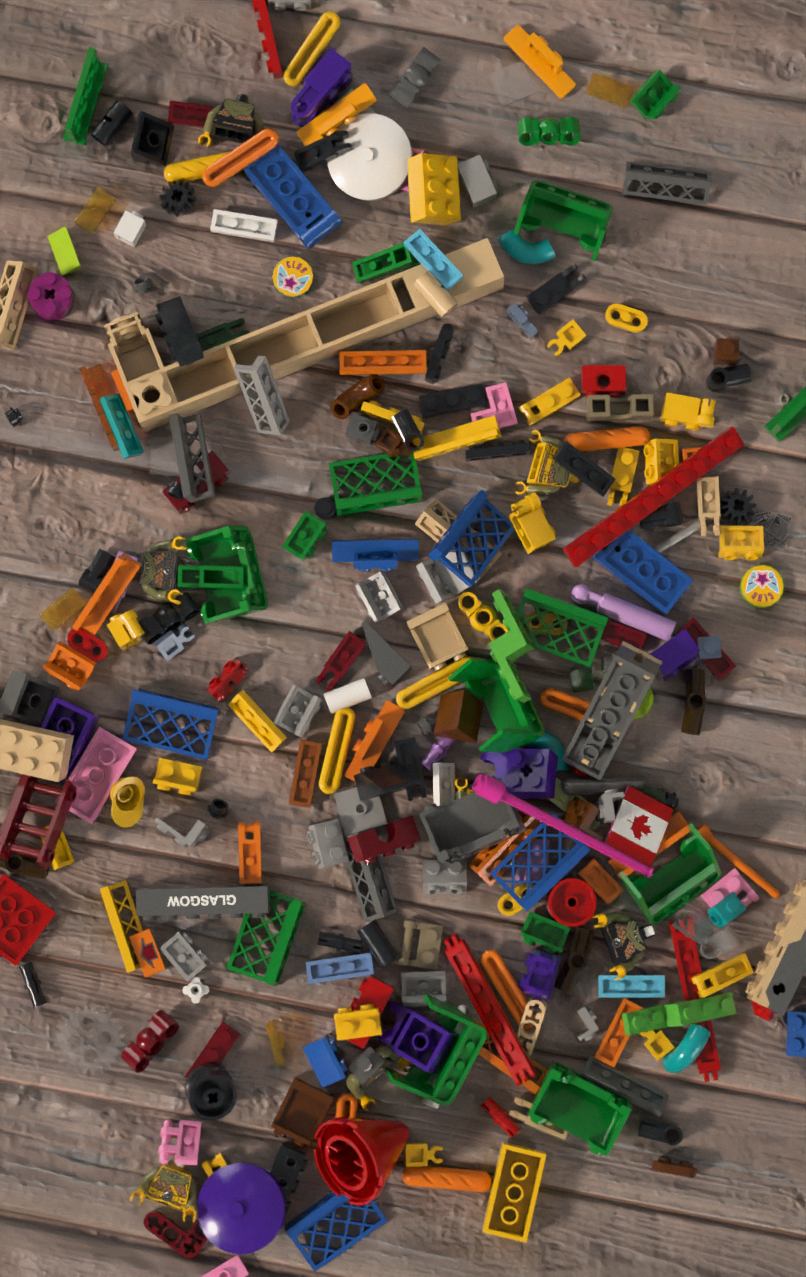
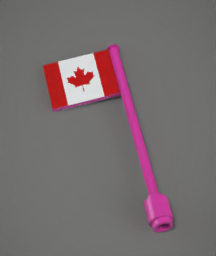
[472,774,674,878]

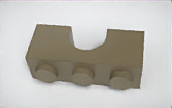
[586,394,654,421]

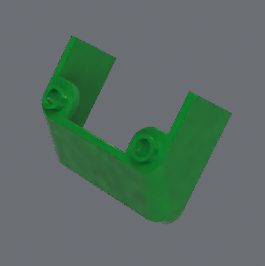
[513,180,613,261]
[448,658,545,753]
[620,823,722,924]
[385,994,487,1105]

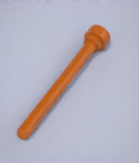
[697,823,780,898]

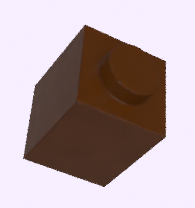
[714,338,739,365]

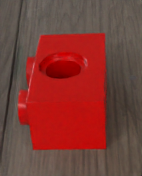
[581,365,626,398]

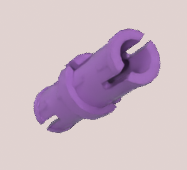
[421,737,457,771]

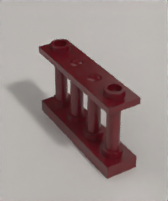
[0,774,77,870]

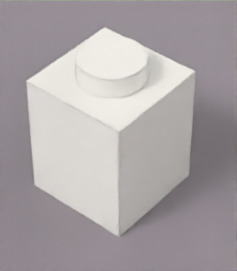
[114,210,146,248]

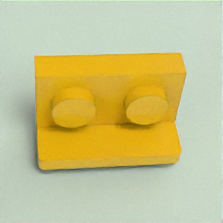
[643,439,679,485]
[718,526,764,560]
[153,758,203,796]
[334,1004,382,1041]

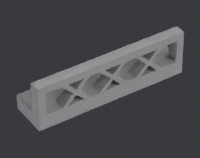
[234,356,290,436]

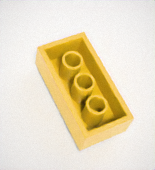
[482,1141,547,1243]

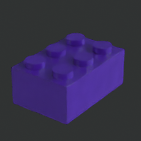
[649,629,700,681]

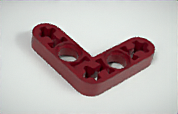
[144,1210,208,1258]

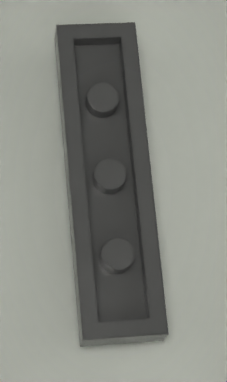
[581,1055,669,1117]

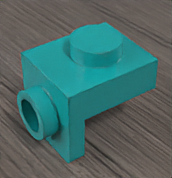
[707,892,746,928]

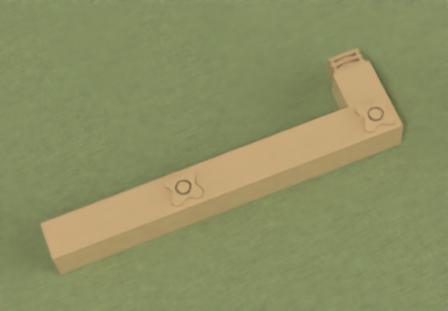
[104,238,504,432]

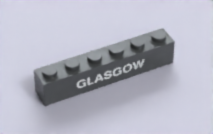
[136,886,271,920]

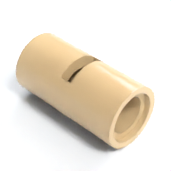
[413,271,458,318]

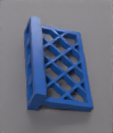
[427,489,515,587]
[122,688,220,760]
[490,812,590,912]
[284,1191,388,1272]

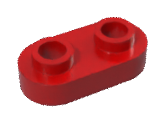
[67,628,108,662]

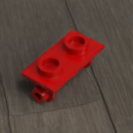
[207,658,248,702]

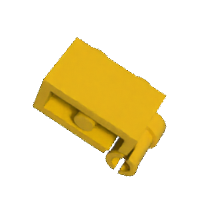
[660,392,716,431]
[508,492,556,554]
[107,609,145,651]

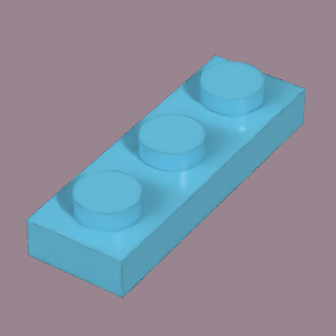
[403,229,463,291]
[598,975,665,998]

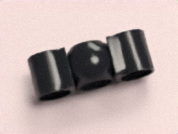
[139,592,200,645]

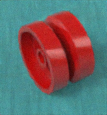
[547,878,596,926]

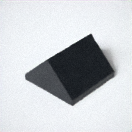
[131,111,174,166]

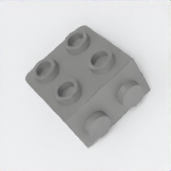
[416,544,479,604]
[155,817,209,848]

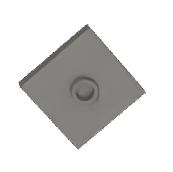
[334,787,387,836]

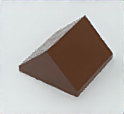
[434,690,484,743]

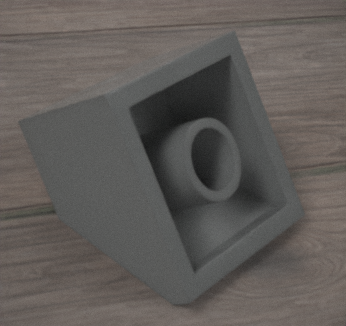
[0,670,60,727]

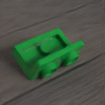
[629,70,681,119]
[282,511,328,562]
[520,911,570,955]

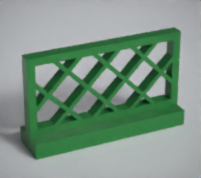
[63,47,108,147]
[764,386,806,442]
[329,454,423,516]
[517,588,608,667]
[226,885,306,986]

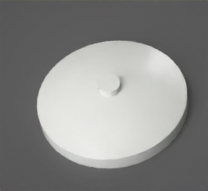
[327,113,413,201]

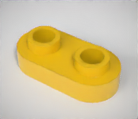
[605,304,648,333]
[524,611,567,636]
[497,883,534,916]

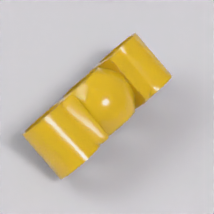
[458,592,508,642]

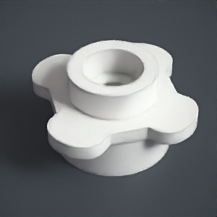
[183,977,209,1003]

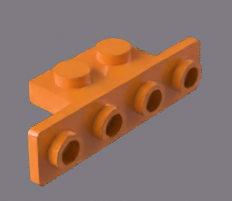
[345,700,405,782]

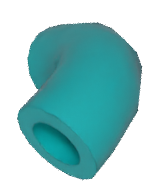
[497,229,555,264]
[524,729,569,771]
[663,1024,711,1074]

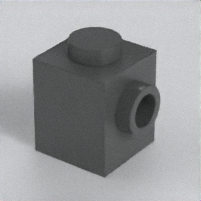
[346,413,380,445]

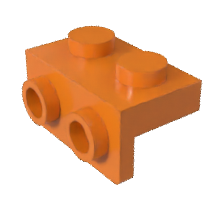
[42,641,97,691]

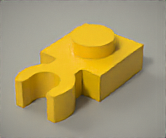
[547,319,587,357]
[639,1030,675,1061]
[404,1143,443,1167]

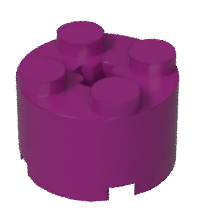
[27,272,74,320]

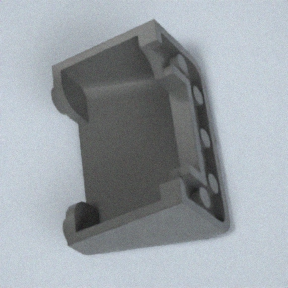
[419,776,526,865]

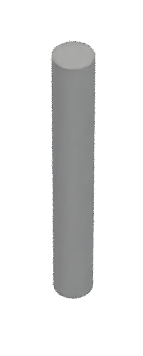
[653,520,713,553]

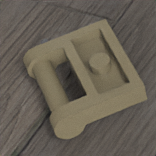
[398,920,443,970]

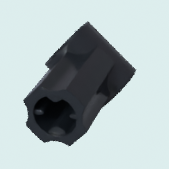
[706,363,751,391]
[391,409,424,452]
[640,502,683,529]
[78,549,116,593]
[638,1117,683,1146]

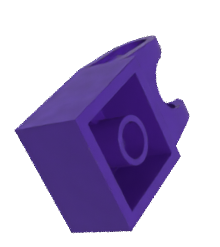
[291,48,352,127]
[41,697,99,783]
[480,749,558,799]
[519,949,561,1000]
[376,1000,457,1074]

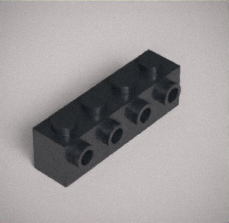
[155,296,205,367]
[270,1143,308,1234]

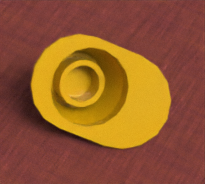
[110,776,145,828]

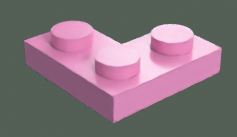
[470,382,518,429]

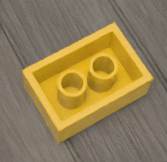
[407,153,461,226]

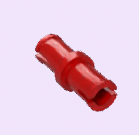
[480,1096,521,1138]

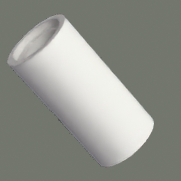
[324,678,372,714]

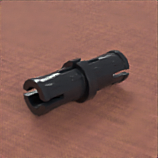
[317,931,363,954]
[18,962,47,1008]

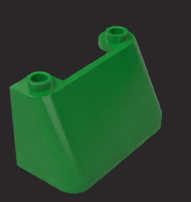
[185,526,268,624]
[528,1061,632,1156]

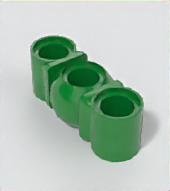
[518,117,581,146]

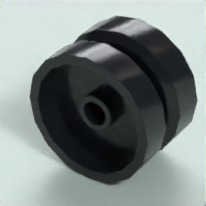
[184,1063,237,1120]

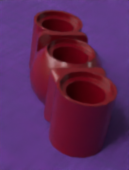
[121,1010,179,1073]

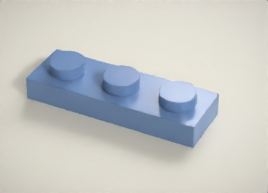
[306,952,374,984]

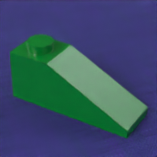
[352,243,421,283]

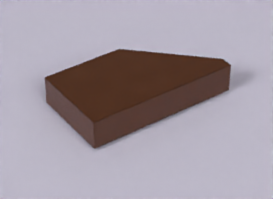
[374,427,417,457]

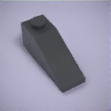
[362,620,411,686]

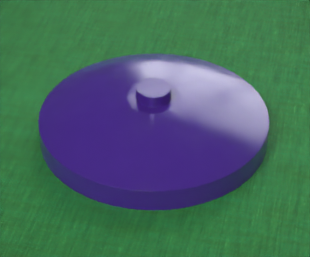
[197,1163,286,1254]

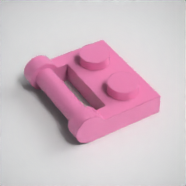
[700,868,760,926]

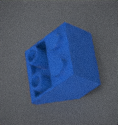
[303,1034,348,1087]

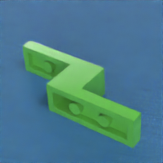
[489,589,534,703]
[622,992,736,1035]

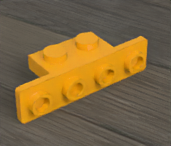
[503,25,576,99]
[296,83,377,146]

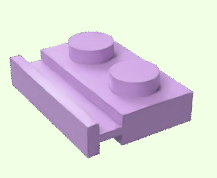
[516,839,550,881]

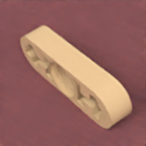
[517,997,547,1057]

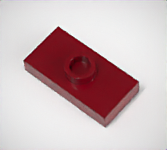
[167,100,212,128]
[600,619,648,651]

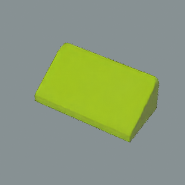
[47,226,82,276]

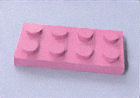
[55,727,137,824]

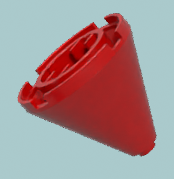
[314,1117,409,1205]

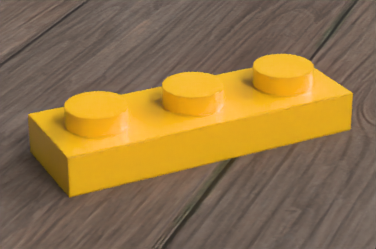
[361,400,425,435]
[228,690,287,753]

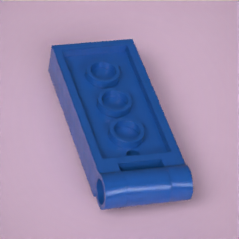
[243,144,343,250]
[592,530,693,615]

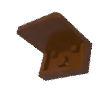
[561,796,606,843]

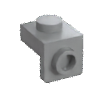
[576,1005,599,1041]

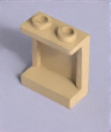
[406,602,469,671]

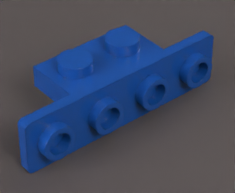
[332,539,419,571]
[786,1011,806,1057]

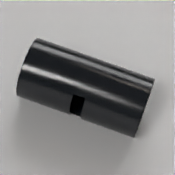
[90,100,133,147]
[357,920,399,968]

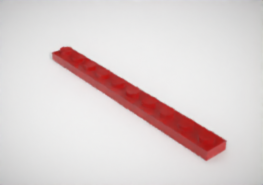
[563,427,745,567]

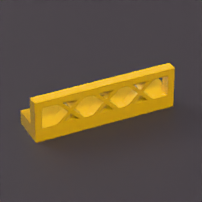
[413,415,502,461]
[100,880,144,973]

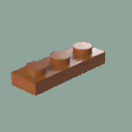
[289,739,322,808]

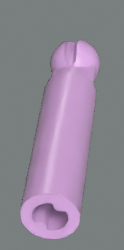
[571,584,676,641]

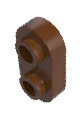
[652,1157,697,1178]

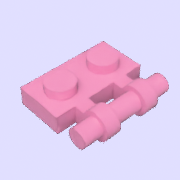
[158,1120,202,1165]

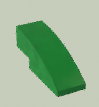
[177,565,244,589]

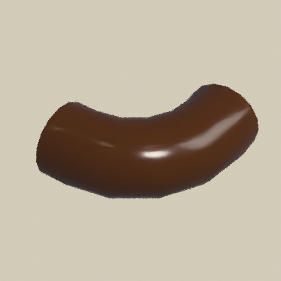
[330,374,385,419]

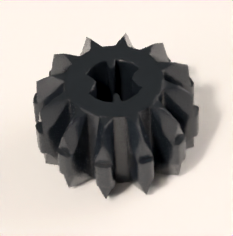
[159,179,196,217]
[720,488,756,525]

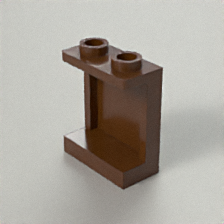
[271,1077,334,1148]

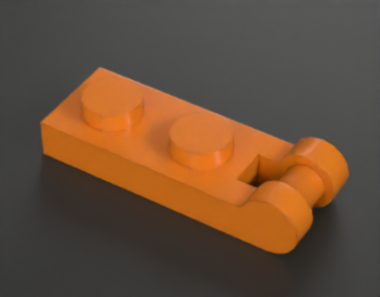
[238,822,262,884]

